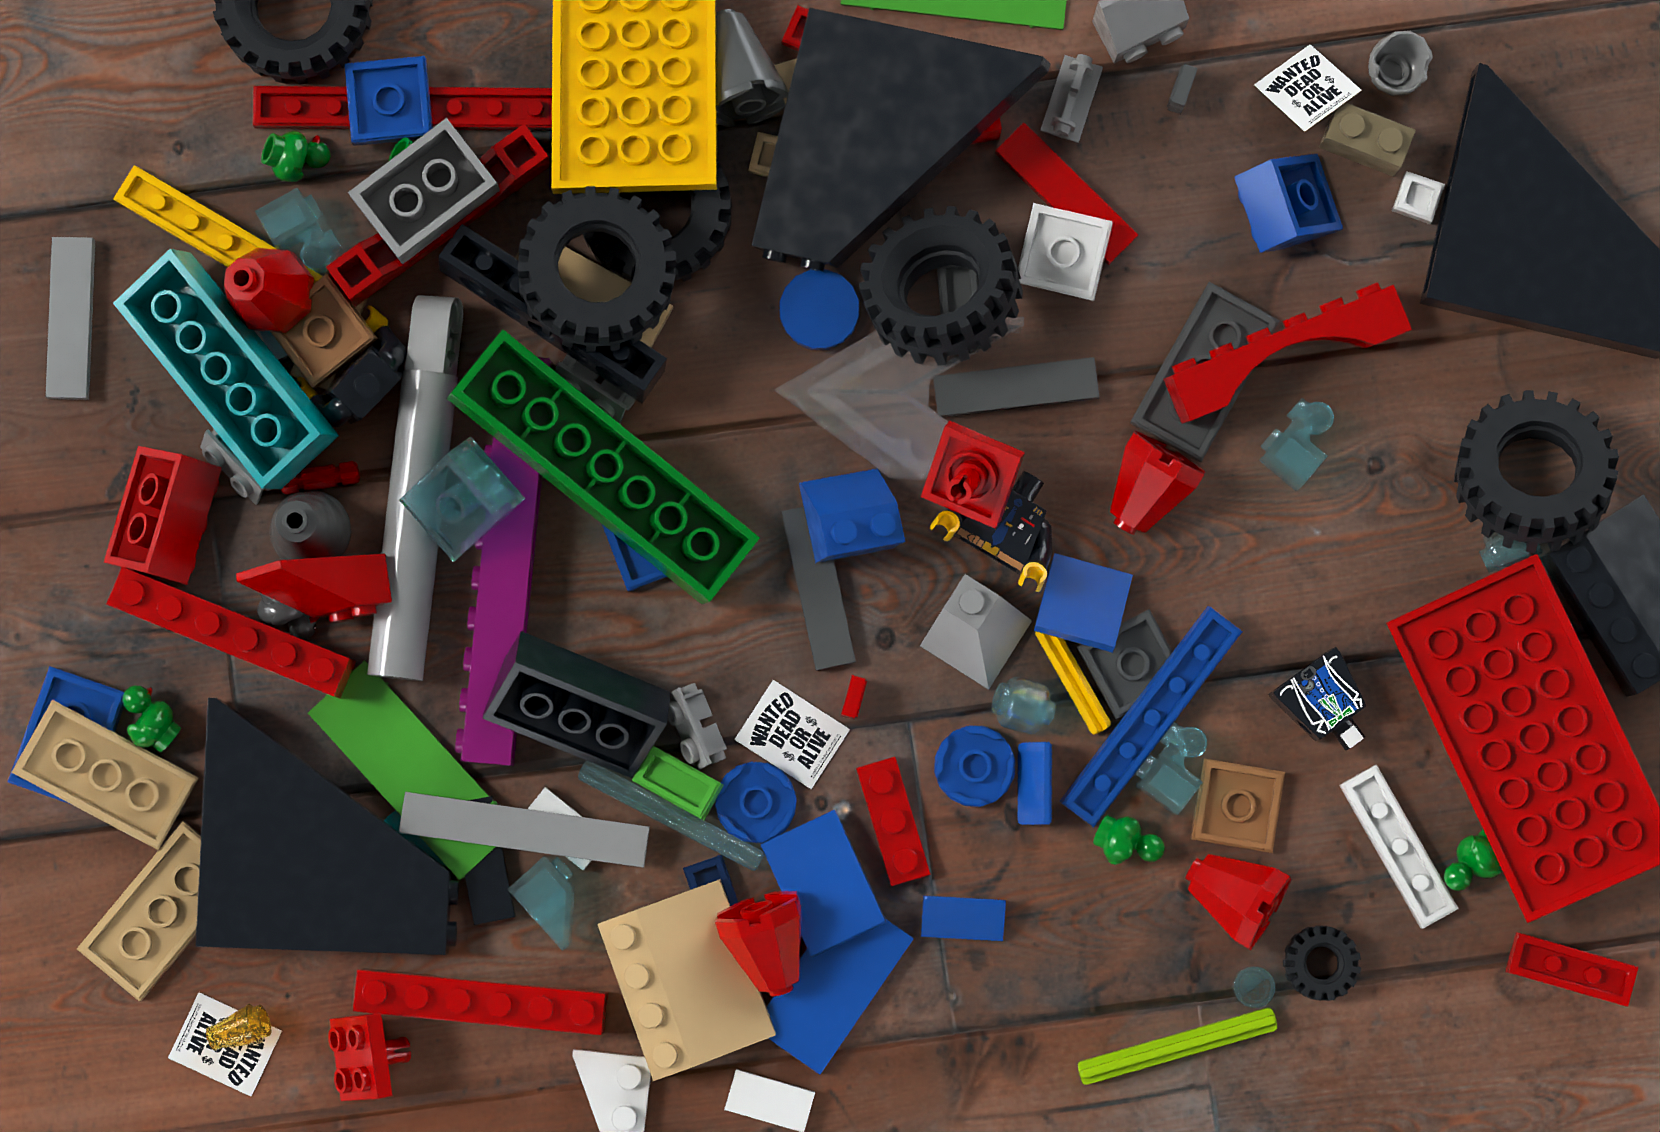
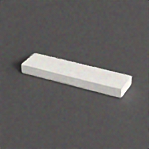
[1339,765,1459,929]

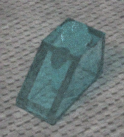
[508,856,575,951]

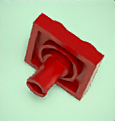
[921,420,1025,529]
[328,1013,411,1101]

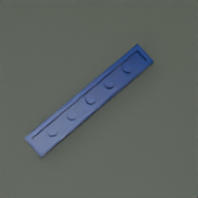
[1060,606,1243,827]

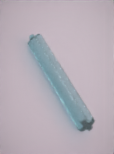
[578,761,764,871]

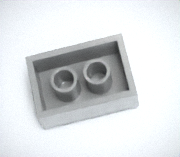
[348,118,500,264]

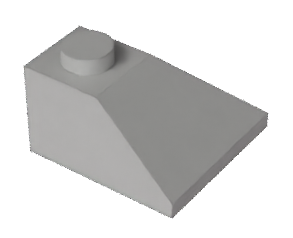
[920,574,1032,690]

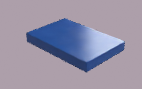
[7,666,124,805]
[761,810,887,957]

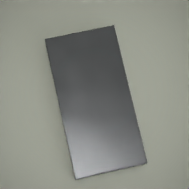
[1130,282,1280,463]

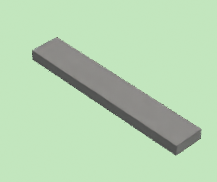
[399,792,650,868]

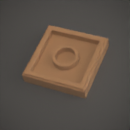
[270,274,378,388]
[1190,758,1285,853]

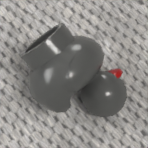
[257,593,319,640]

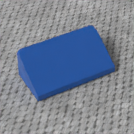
[1017,742,1052,825]
[921,895,1006,941]

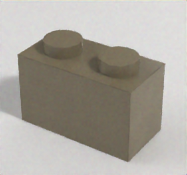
[1319,102,1416,177]

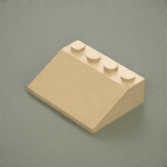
[597,879,776,1081]

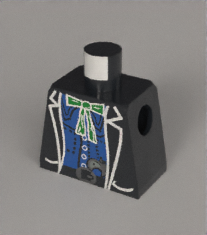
[1268,647,1366,751]

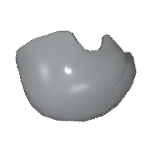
[1368,31,1433,96]

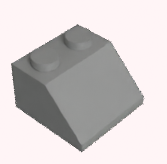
[1092,0,1189,64]

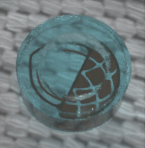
[1233,966,1275,1008]

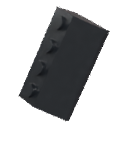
[482,631,671,778]

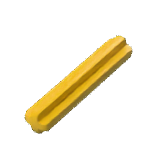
[1035,632,1111,735]

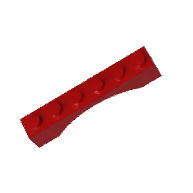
[326,124,551,307]
[1163,282,1412,424]
[106,567,356,699]
[353,968,608,1035]

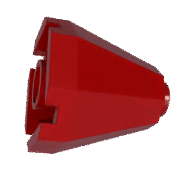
[224,248,314,333]
[1110,429,1205,535]
[1185,854,1292,951]
[715,891,801,996]

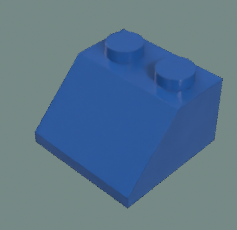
[1234,153,1343,253]
[799,468,906,563]

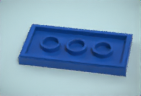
[767,919,914,1074]

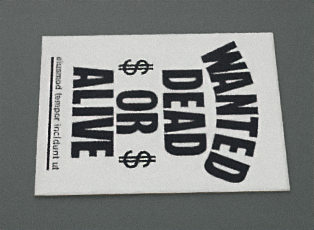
[1254,45,1362,132]
[734,680,850,789]
[168,992,282,1097]

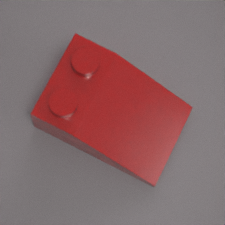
[236,553,392,623]

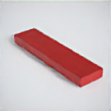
[995,122,1138,265]

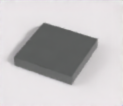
[1077,609,1172,720]

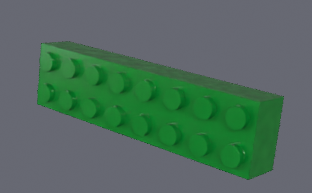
[446,329,760,604]

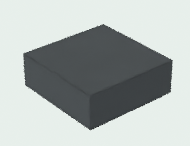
[1167,64,1198,115]

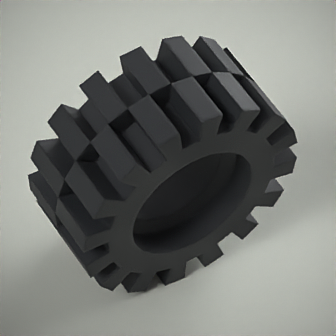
[1283,926,1361,1001]

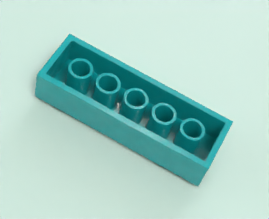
[113,249,339,489]

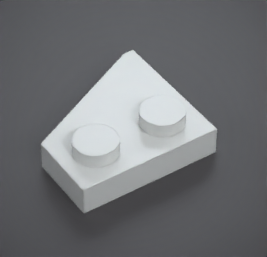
[572,1049,651,1132]

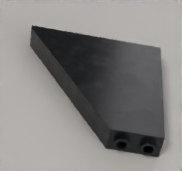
[751,8,1050,272]
[1420,63,1660,359]
[195,698,459,955]

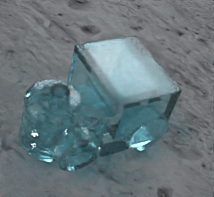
[255,187,343,273]
[1259,398,1334,491]
[1135,722,1207,816]

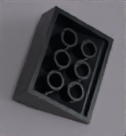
[1540,495,1660,697]

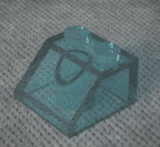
[399,437,526,562]

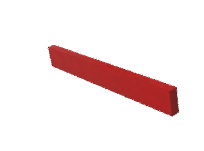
[253,86,552,131]

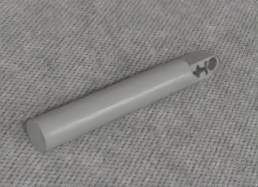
[367,295,463,681]

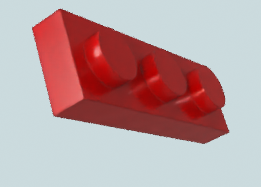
[856,757,931,886]
[1505,932,1639,1007]

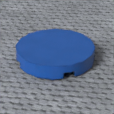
[780,269,859,350]
[934,725,1015,807]
[715,762,797,843]

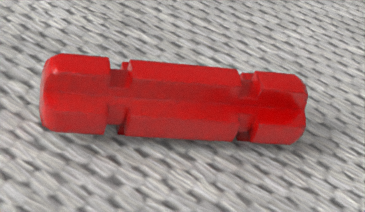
[281,461,360,494]

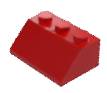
[104,446,222,585]

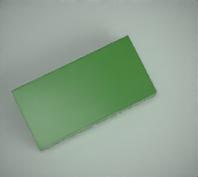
[632,746,724,820]

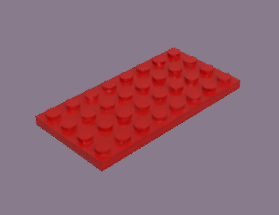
[1386,554,1660,923]

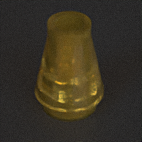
[206,1004,272,1051]

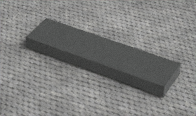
[933,357,1099,418]
[781,507,856,671]

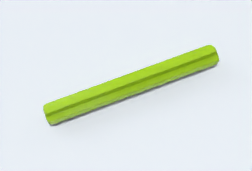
[1078,1007,1277,1085]

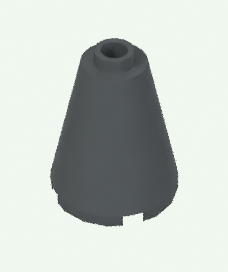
[716,9,789,127]
[269,490,352,560]

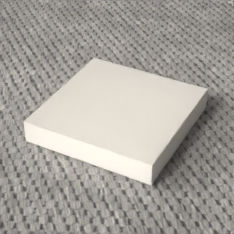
[1018,203,1113,301]

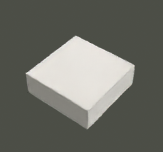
[1392,171,1445,224]

